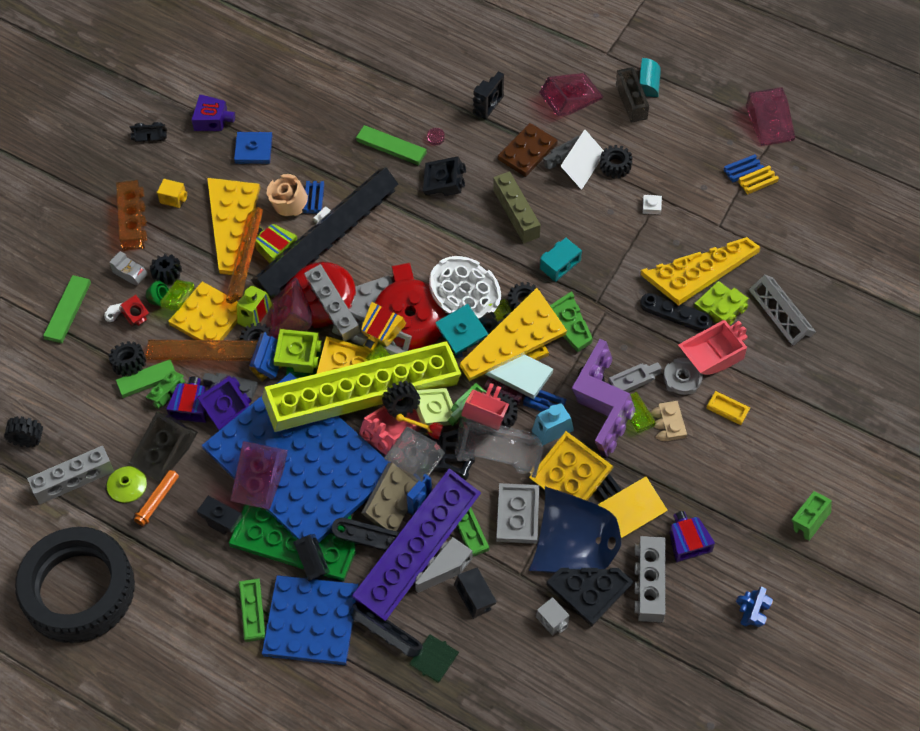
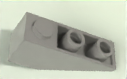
[415,537,473,593]

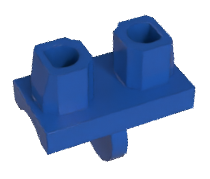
[736,586,773,627]

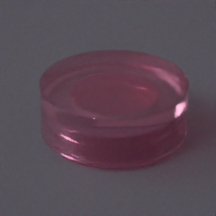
[427,128,445,145]

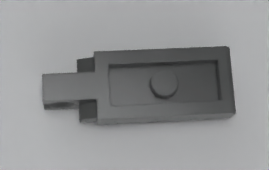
[543,136,580,169]
[203,373,258,401]

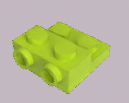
[694,281,749,325]
[274,329,322,373]

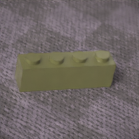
[493,171,541,244]

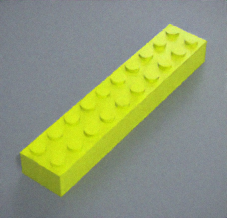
[262,341,461,432]

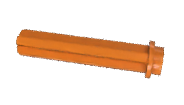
[134,470,179,526]

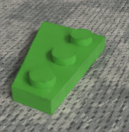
[550,291,593,352]

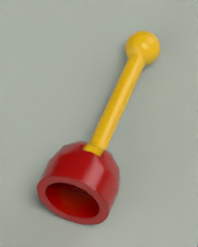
[396,414,443,439]

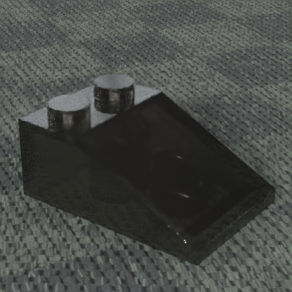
[129,412,198,482]

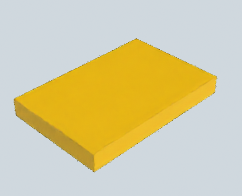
[598,477,668,539]

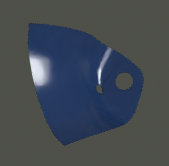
[529,486,621,572]

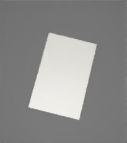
[561,130,604,190]

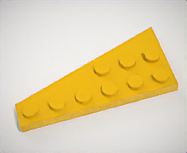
[207,178,260,276]
[641,237,760,306]
[460,288,567,381]

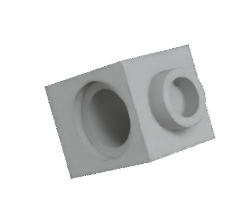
[536,597,569,636]

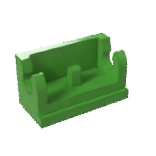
[792,491,832,541]

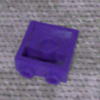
[196,375,251,430]

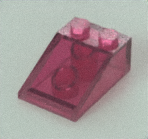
[539,73,604,116]
[746,87,795,146]
[270,278,312,340]
[230,441,288,509]

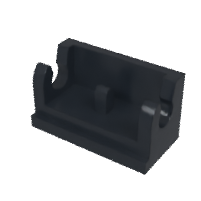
[293,534,330,581]
[454,567,497,619]

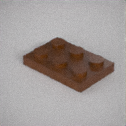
[498,123,558,177]

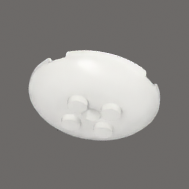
[429,256,501,319]

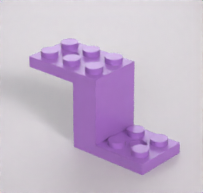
[572,339,635,457]

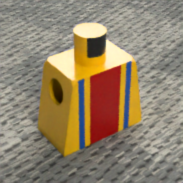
[361,302,406,351]

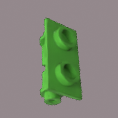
[146,371,185,408]

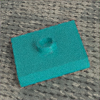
[435,304,488,355]

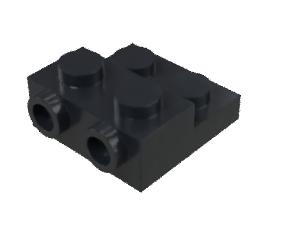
[473,71,504,119]
[423,156,466,196]

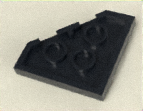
[546,568,634,627]

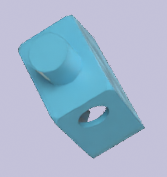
[532,403,574,446]

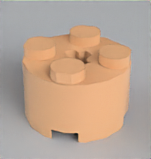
[266,174,308,216]

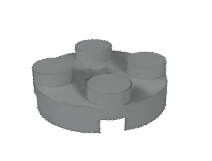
[663,358,703,395]

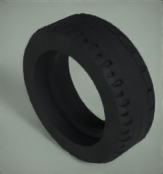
[15,527,135,643]

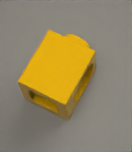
[157,179,187,208]

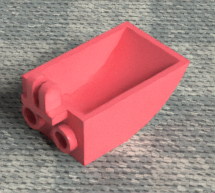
[678,320,748,375]
[461,383,509,430]
[359,399,422,457]

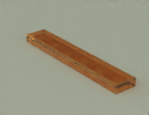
[226,207,263,304]
[145,340,258,361]

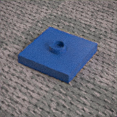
[234,132,273,164]

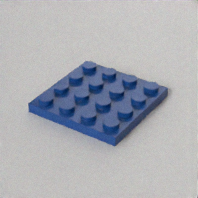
[262,575,359,665]

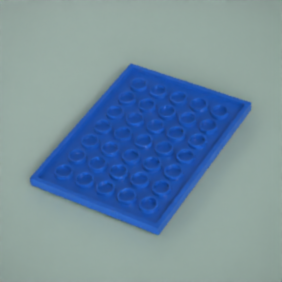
[202,373,390,543]

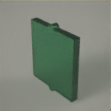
[410,634,459,683]

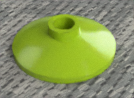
[107,466,147,503]

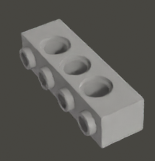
[304,264,361,341]
[27,445,114,505]
[634,536,665,622]

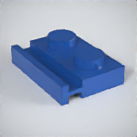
[250,332,280,379]
[407,474,432,516]

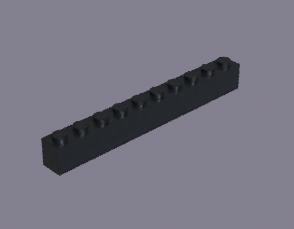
[251,167,399,297]

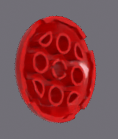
[283,262,356,328]
[375,279,448,351]

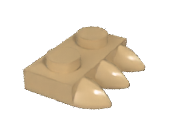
[649,401,687,441]

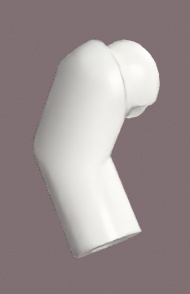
[104,303,122,322]

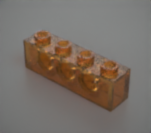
[116,180,147,251]

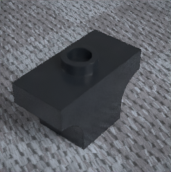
[197,495,243,535]

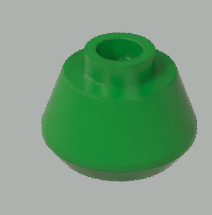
[146,281,170,306]

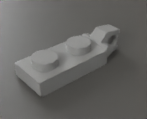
[608,362,662,392]

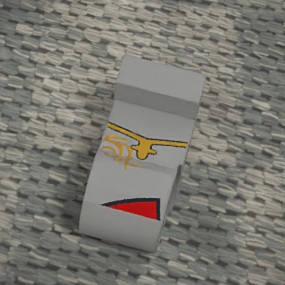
[109,251,148,285]

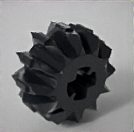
[150,253,182,285]

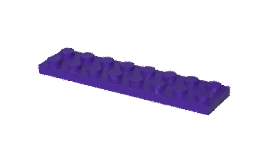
[351,468,481,621]

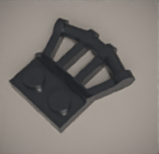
[419,427,475,480]

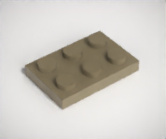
[362,463,416,531]

